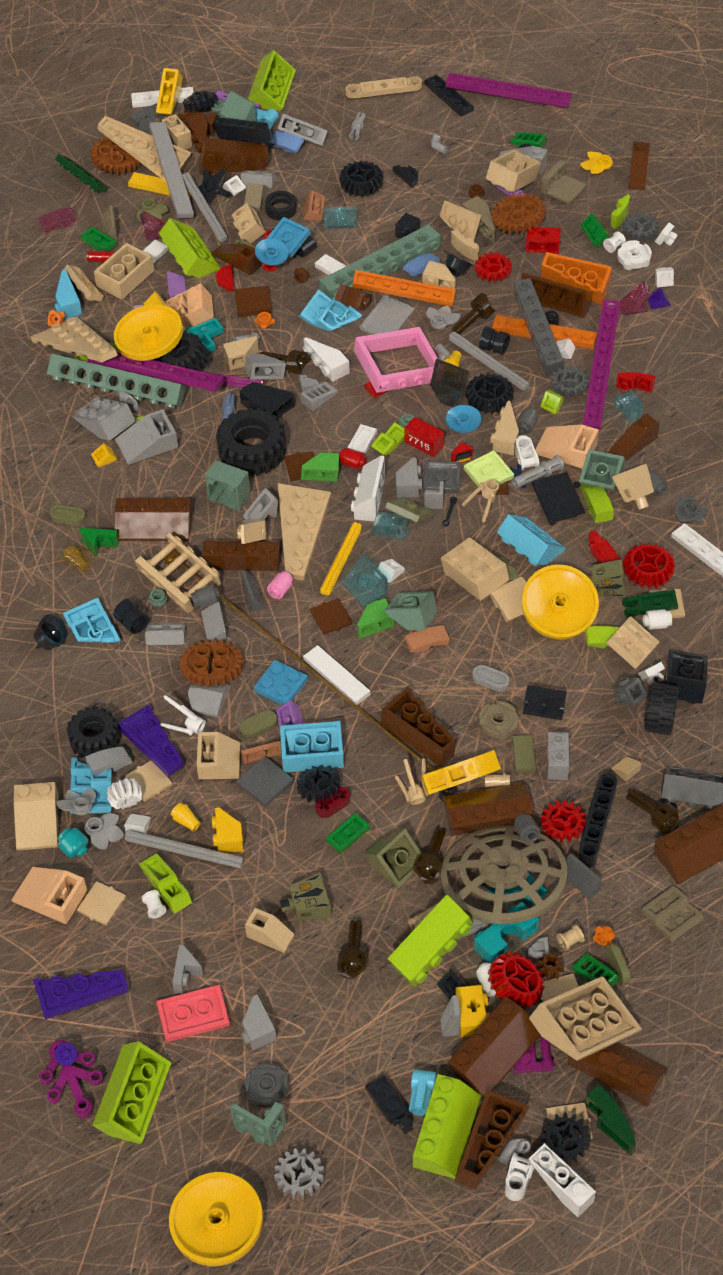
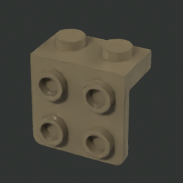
[541,160,586,204]

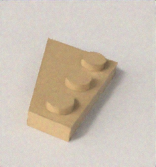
[440,200,481,241]

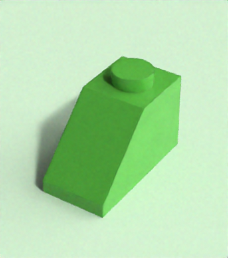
[301,452,339,482]
[357,598,395,639]

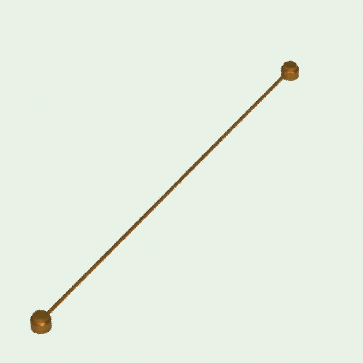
[164,549,442,771]

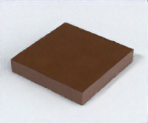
[234,286,272,317]

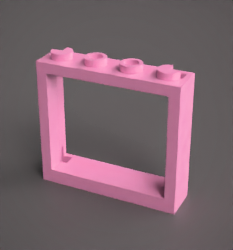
[353,327,444,393]

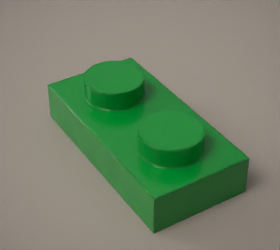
[580,213,609,248]
[81,227,117,252]
[326,813,370,855]

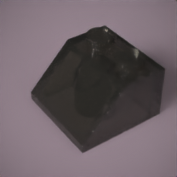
[430,358,469,407]

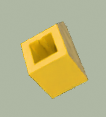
[212,808,244,853]

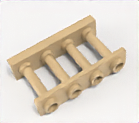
[135,533,221,613]

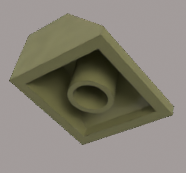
[364,828,421,888]

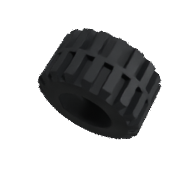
[161,333,209,372]
[644,682,679,736]
[67,706,120,760]

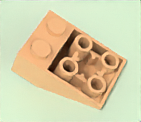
[164,283,214,328]
[535,424,599,469]
[11,867,87,924]

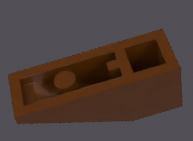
[629,142,650,190]
[608,413,660,461]

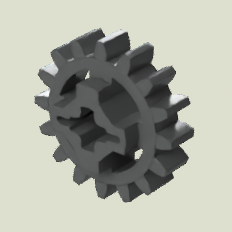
[623,212,660,242]
[551,365,589,399]

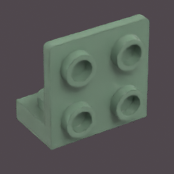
[230,1102,286,1147]

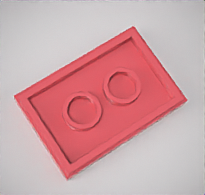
[156,984,230,1042]

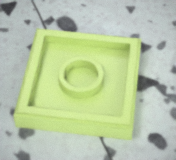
[464,450,514,486]

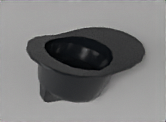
[444,250,473,276]
[33,614,67,650]

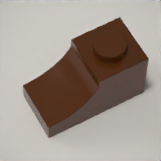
[334,284,370,311]

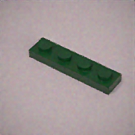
[55,154,108,193]

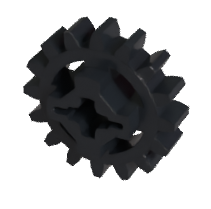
[183,90,217,111]
[296,765,341,803]
[541,1112,591,1164]

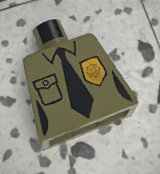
[587,560,626,597]
[279,873,332,921]

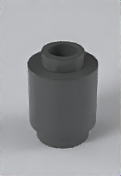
[517,407,538,434]
[649,470,667,496]
[191,584,220,608]
[514,814,540,843]

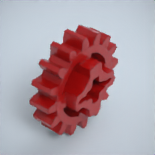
[475,251,512,283]
[541,800,586,843]

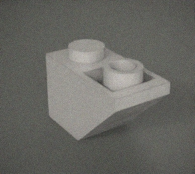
[396,458,422,498]

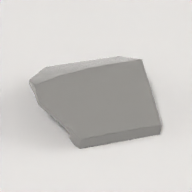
[188,683,231,718]

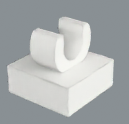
[655,222,677,246]
[655,267,674,287]
[638,662,665,686]

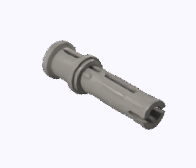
[511,455,564,489]

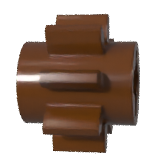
[537,952,564,981]

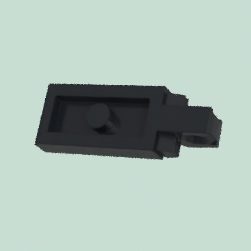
[365,1075,413,1134]

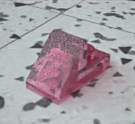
[140,211,166,241]
[620,281,652,316]

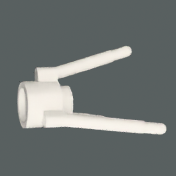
[160,695,206,736]

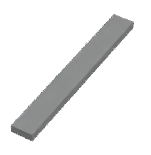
[149,122,194,218]

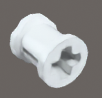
[603,231,626,253]
[142,890,166,919]

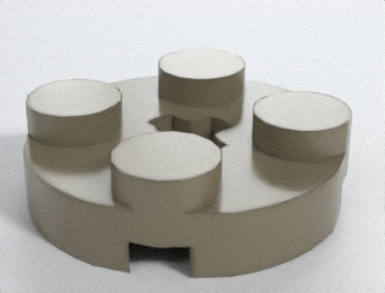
[479,701,519,740]

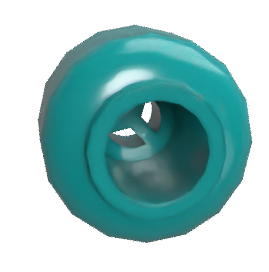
[58,828,89,858]

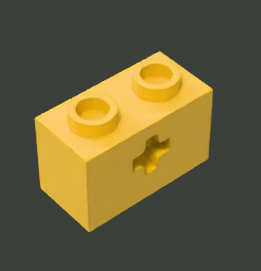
[455,985,490,1037]

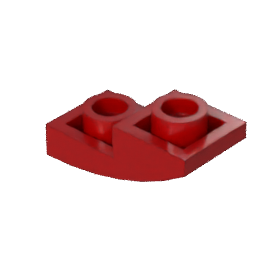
[616,372,656,393]

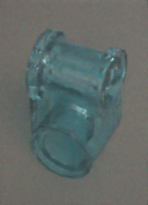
[613,390,643,423]
[372,512,409,539]

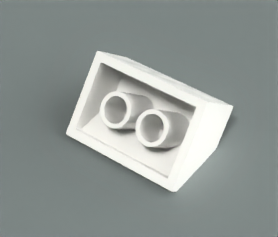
[351,456,385,522]

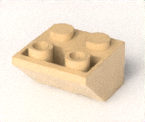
[197,732,240,779]

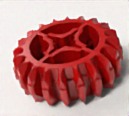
[623,542,675,589]
[488,951,545,1009]

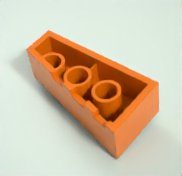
[541,252,612,305]

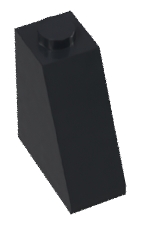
[239,382,295,418]

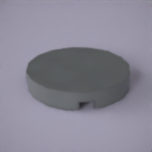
[244,1063,289,1108]

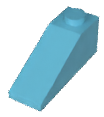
[54,269,82,319]

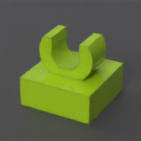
[540,390,564,414]

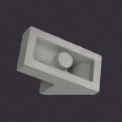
[243,488,278,520]
[172,945,203,994]

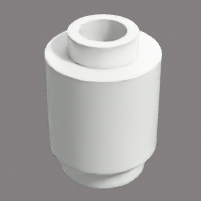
[643,609,672,630]
[476,962,496,997]

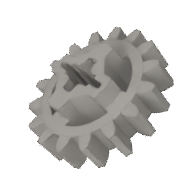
[274,1148,324,1200]

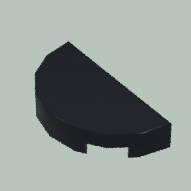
[392,165,418,188]

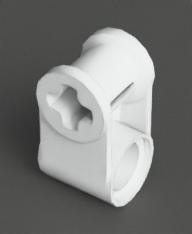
[515,435,539,471]
[505,1152,535,1201]

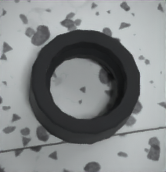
[265,191,297,221]

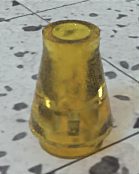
[63,545,90,572]

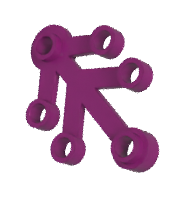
[39,1040,103,1118]

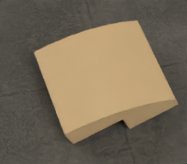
[489,577,527,623]
[607,616,659,669]

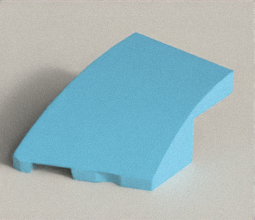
[299,289,362,331]
[63,598,121,642]
[70,757,112,814]

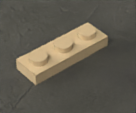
[64,265,104,302]

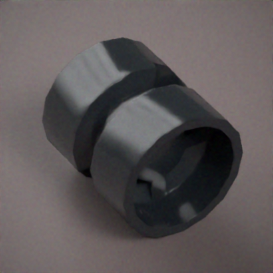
[479,327,510,355]
[113,598,149,634]

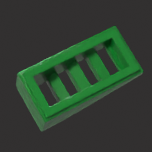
[511,132,547,148]
[572,953,619,988]

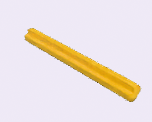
[320,522,362,596]

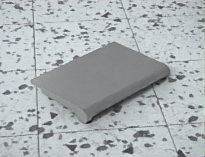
[359,294,415,335]

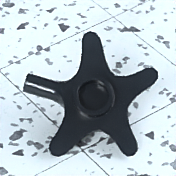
[198,168,230,204]

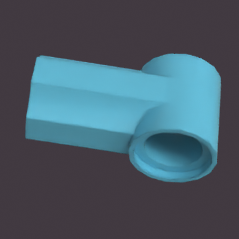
[255,108,279,129]
[409,1069,436,1116]

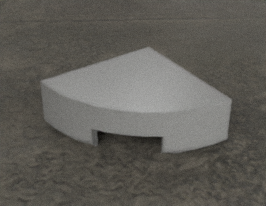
[299,375,319,392]
[119,392,140,412]
[528,937,549,960]

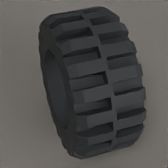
[216,408,286,476]

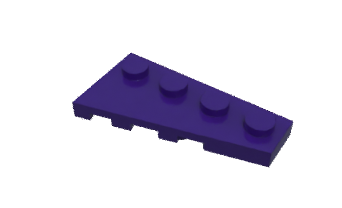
[118,705,184,777]
[33,970,129,1020]

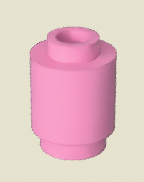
[267,571,293,599]

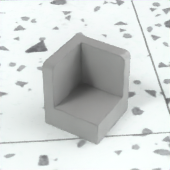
[424,481,444,509]

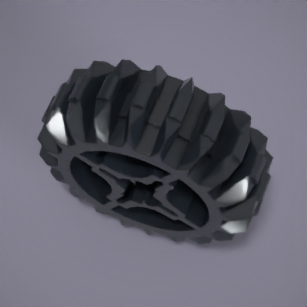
[339,160,383,197]
[466,372,514,415]

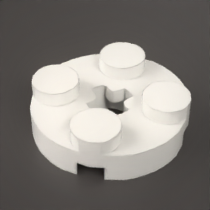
[617,240,652,270]

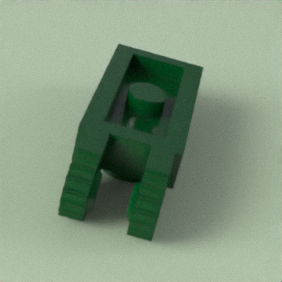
[622,589,678,617]

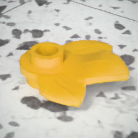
[580,152,613,174]

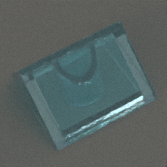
[323,207,357,229]
[342,554,388,607]

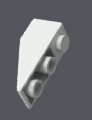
[303,337,350,382]
[528,1143,596,1217]

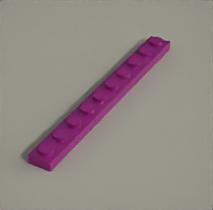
[583,300,620,432]

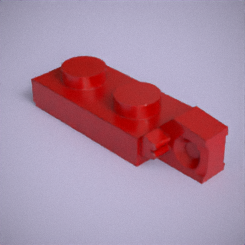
[588,530,624,569]

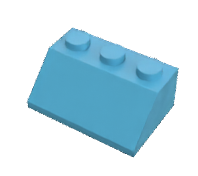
[497,514,566,566]
[280,721,344,773]

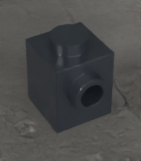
[395,213,420,239]

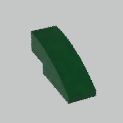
[585,1084,636,1156]

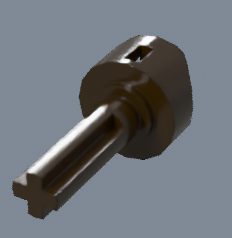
[452,293,496,335]
[260,350,309,375]
[626,789,680,834]
[412,828,445,884]
[337,920,367,979]

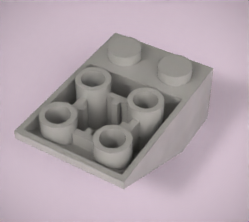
[72,397,136,441]
[115,409,178,465]

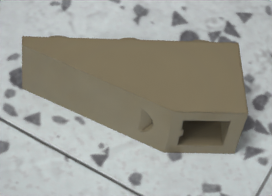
[462,196,495,243]

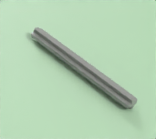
[182,173,227,242]
[449,332,529,391]
[125,830,243,868]

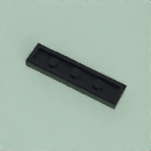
[424,74,474,117]

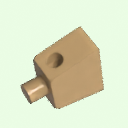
[612,464,654,510]

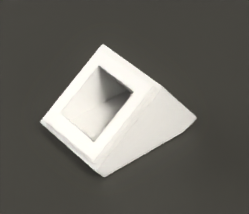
[222,175,246,196]
[556,338,575,359]
[376,559,405,583]
[124,814,151,834]

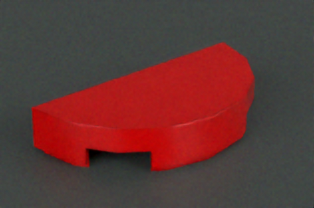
[216,264,234,292]

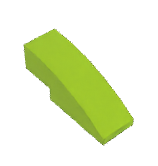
[580,484,614,523]
[139,853,192,914]

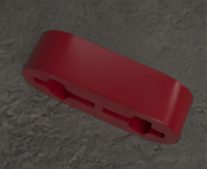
[316,787,350,818]

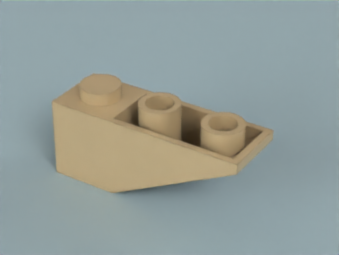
[490,401,519,456]
[237,519,266,544]

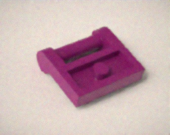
[514,1036,555,1074]

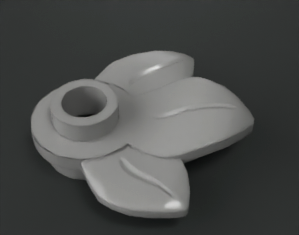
[426,305,461,329]
[56,788,96,816]
[85,813,124,850]

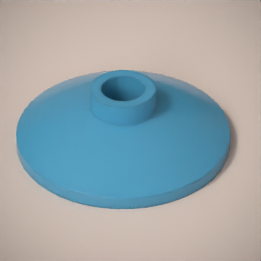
[255,238,289,266]
[446,405,482,433]

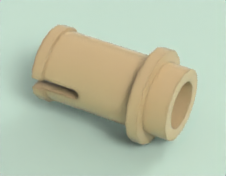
[485,773,510,788]

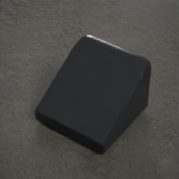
[436,969,470,1000]

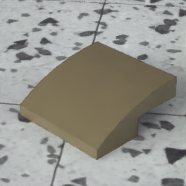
[641,886,704,943]

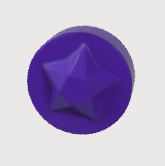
[55,1043,77,1066]

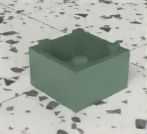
[205,460,251,511]

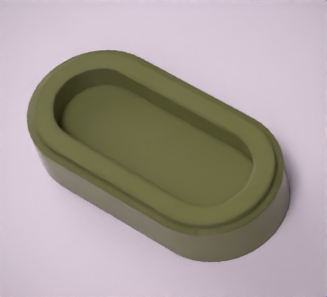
[50,504,86,526]
[239,710,277,739]
[606,943,631,985]

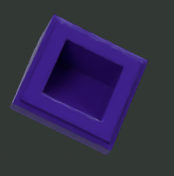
[646,288,671,309]

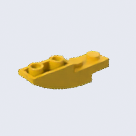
[421,750,501,795]

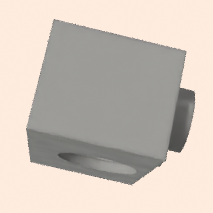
[547,732,569,780]

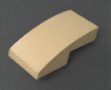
[451,229,479,261]

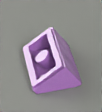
[167,272,186,298]
[276,700,303,728]

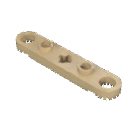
[346,76,422,99]

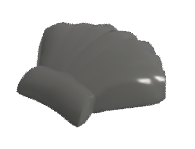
[674,496,707,523]

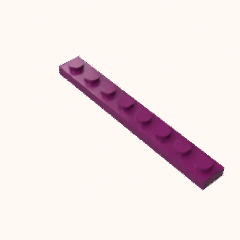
[445,73,572,108]
[87,352,223,392]

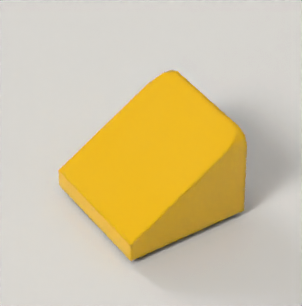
[91,443,118,467]

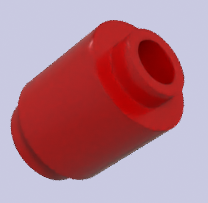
[339,448,367,470]

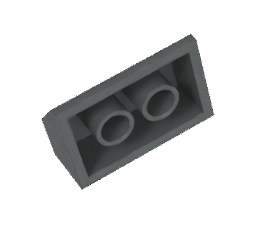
[661,766,723,810]

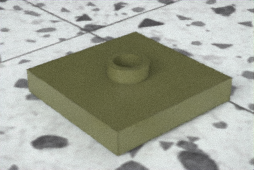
[385,497,434,522]

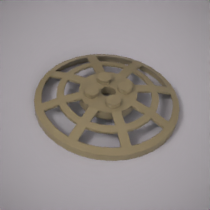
[441,826,568,924]

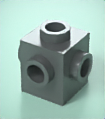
[612,676,648,706]

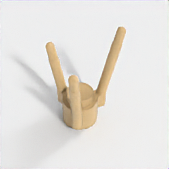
[462,480,499,523]
[395,758,429,805]

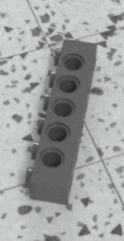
[514,278,564,377]

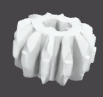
[107,778,142,810]

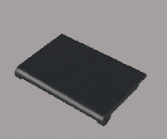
[531,472,585,525]

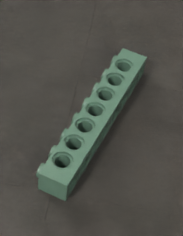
[319,224,441,299]
[47,353,186,408]

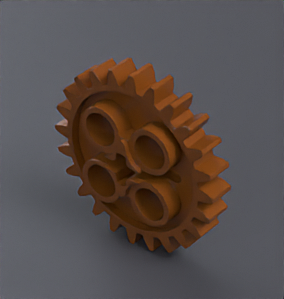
[91,137,141,175]
[491,192,546,234]
[180,639,243,688]

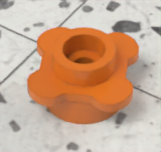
[48,310,65,327]
[255,312,275,329]
[593,926,615,947]

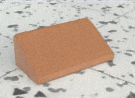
[303,190,325,220]
[240,741,282,764]

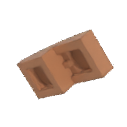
[405,625,450,653]

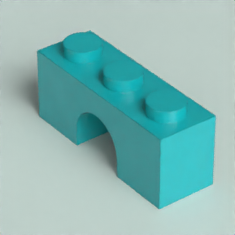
[474,902,539,963]

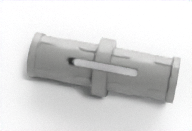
[349,112,366,140]

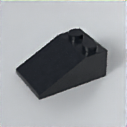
[664,649,708,704]

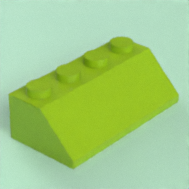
[248,50,296,111]
[159,218,221,278]
[387,895,473,987]
[92,1041,172,1144]
[413,1074,481,1179]

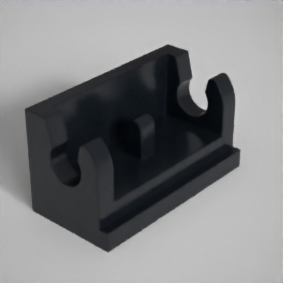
[523,685,567,720]

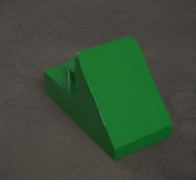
[79,528,119,557]

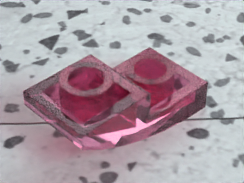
[38,207,77,233]

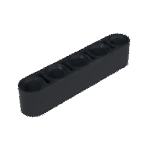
[213,118,272,144]
[579,773,617,868]

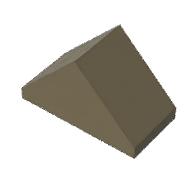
[245,183,269,210]

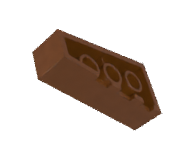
[199,137,268,175]
[380,688,456,767]
[455,1090,530,1190]

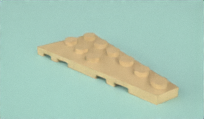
[98,116,192,181]
[31,317,118,362]
[278,483,331,581]

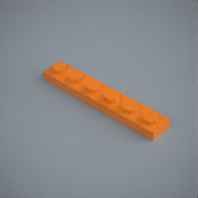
[352,270,456,307]
[492,315,597,349]

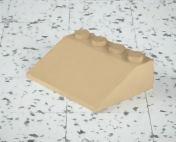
[529,976,642,1061]

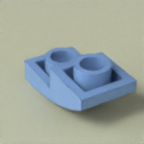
[268,131,304,153]
[403,253,440,276]

